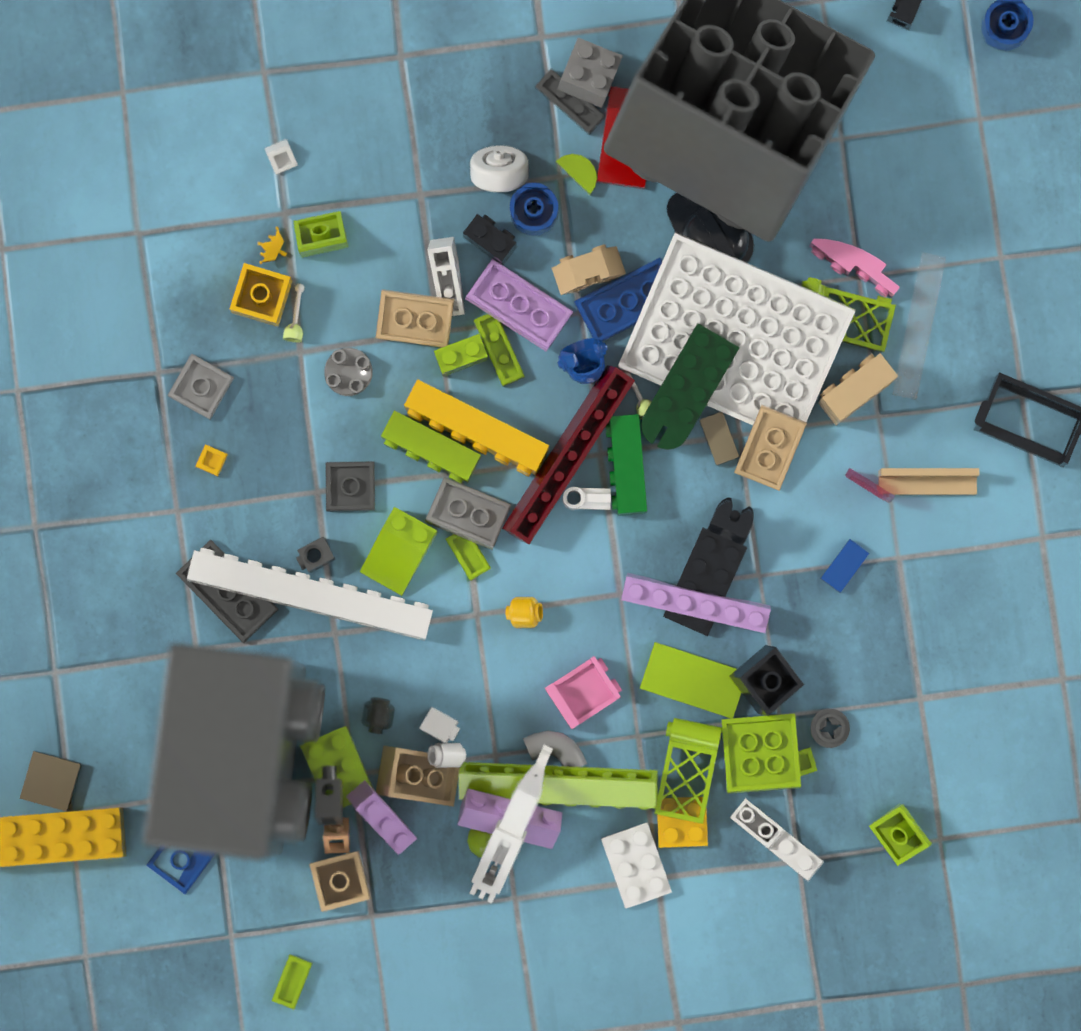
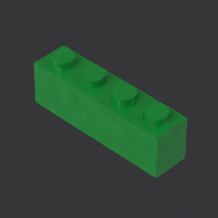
[605,414,647,516]

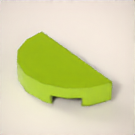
[556,154,597,195]

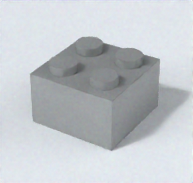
[557,38,623,108]

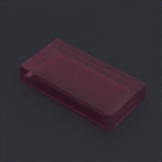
[845,468,895,503]

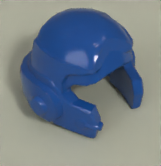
[557,338,607,384]

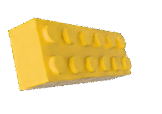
[404,379,549,477]
[0,807,126,867]

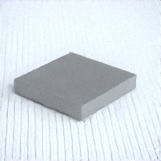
[167,353,234,420]

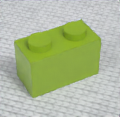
[434,334,488,377]

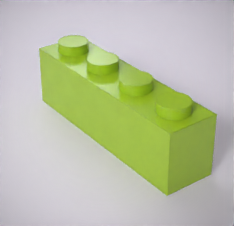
[381,410,481,484]

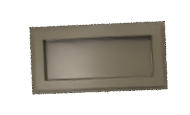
[699,412,739,466]

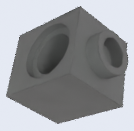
[296,537,336,573]

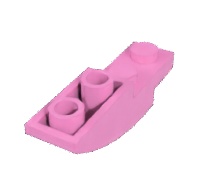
[810,239,900,298]

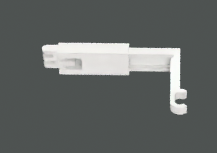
[469,745,553,904]

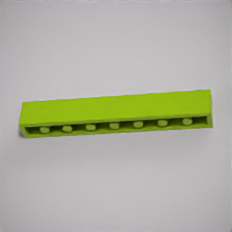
[458,762,658,810]

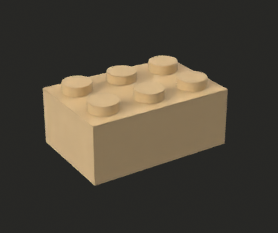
[818,353,898,426]

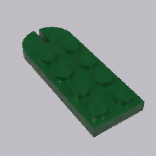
[642,323,740,450]

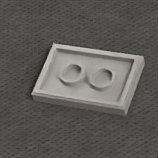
[425,477,511,550]

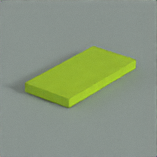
[639,642,741,719]

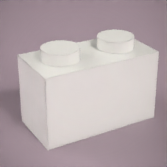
[420,707,460,743]

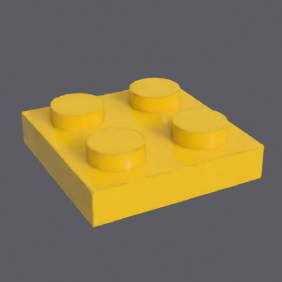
[657,797,708,848]

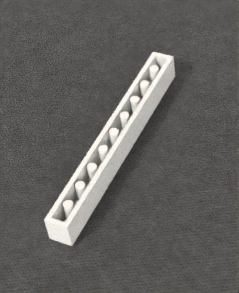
[187,548,433,641]

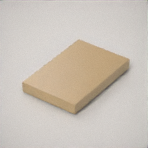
[376,289,454,347]
[734,405,807,491]

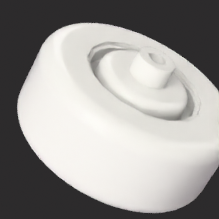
[470,146,529,192]

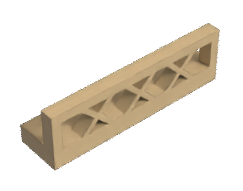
[878,468,979,495]

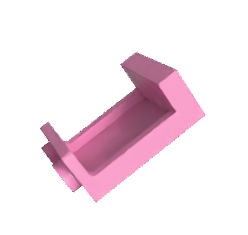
[545,656,622,730]

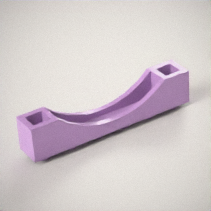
[621,573,771,633]

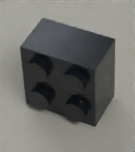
[729,645,804,716]

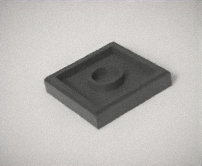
[326,461,375,511]

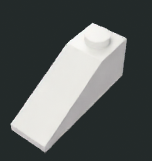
[427,237,465,316]

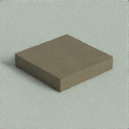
[20,751,82,812]

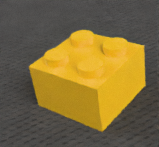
[229,263,293,327]

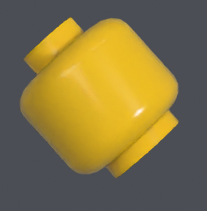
[505,596,543,629]

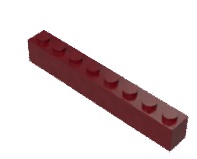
[502,365,635,544]

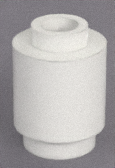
[428,743,466,768]

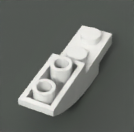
[730,798,824,881]

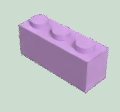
[346,780,417,855]

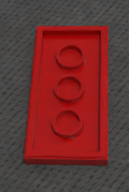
[597,86,646,189]

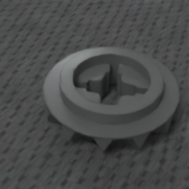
[811,709,850,748]

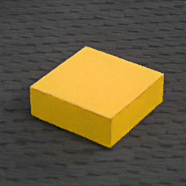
[195,444,228,477]

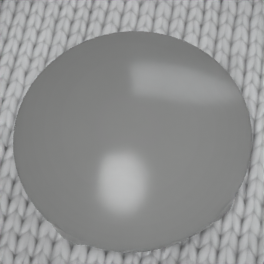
[324,348,373,396]

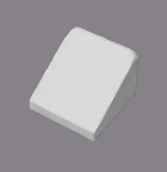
[265,140,298,175]

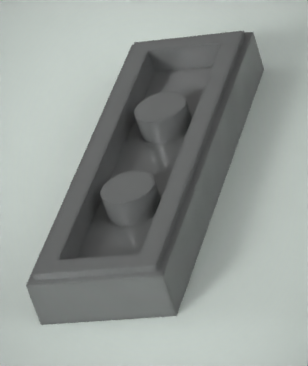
[535,68,605,135]

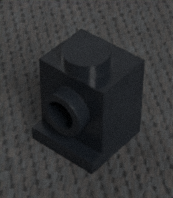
[887,0,922,30]

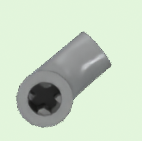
[523,730,587,767]

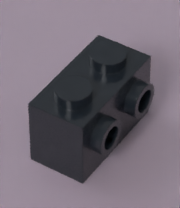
[463,214,517,265]

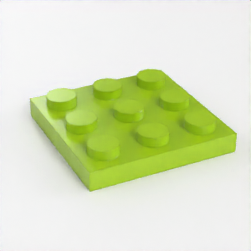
[721,713,801,794]

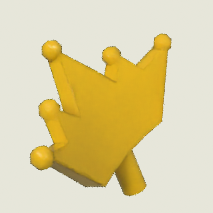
[258,227,287,264]

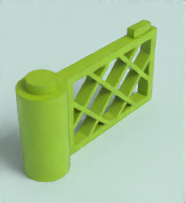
[801,277,896,352]
[652,718,722,824]

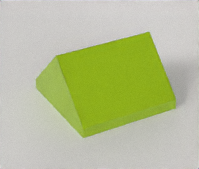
[293,211,349,258]
[869,804,932,866]

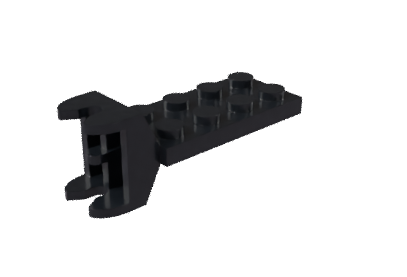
[663,497,754,637]

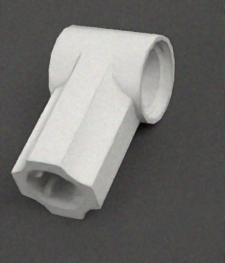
[563,487,611,510]

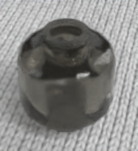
[361,697,395,734]

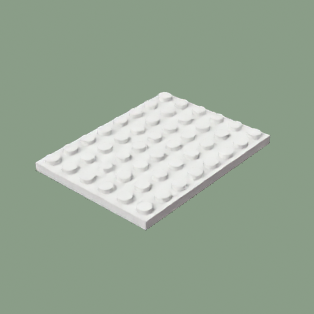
[618,232,856,425]

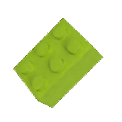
[300,726,374,808]

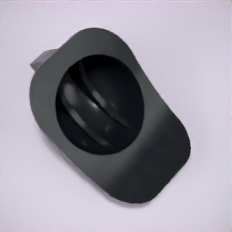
[667,193,754,263]

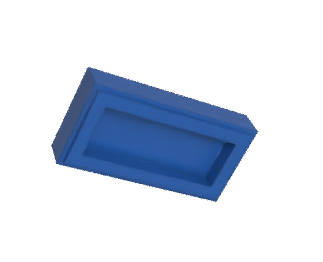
[820,539,869,593]

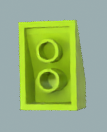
[360,507,438,596]

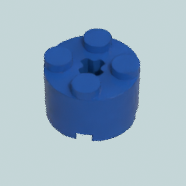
[981,0,1034,51]
[510,183,558,236]

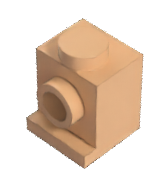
[323,817,350,854]

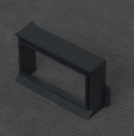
[974,372,1081,467]

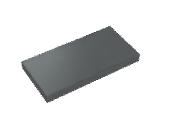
[176,539,279,643]

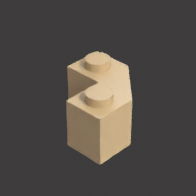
[552,244,626,295]

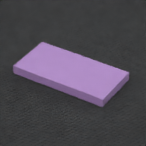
[465,259,573,352]

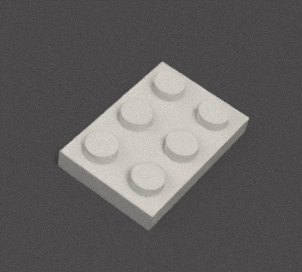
[601,822,672,909]

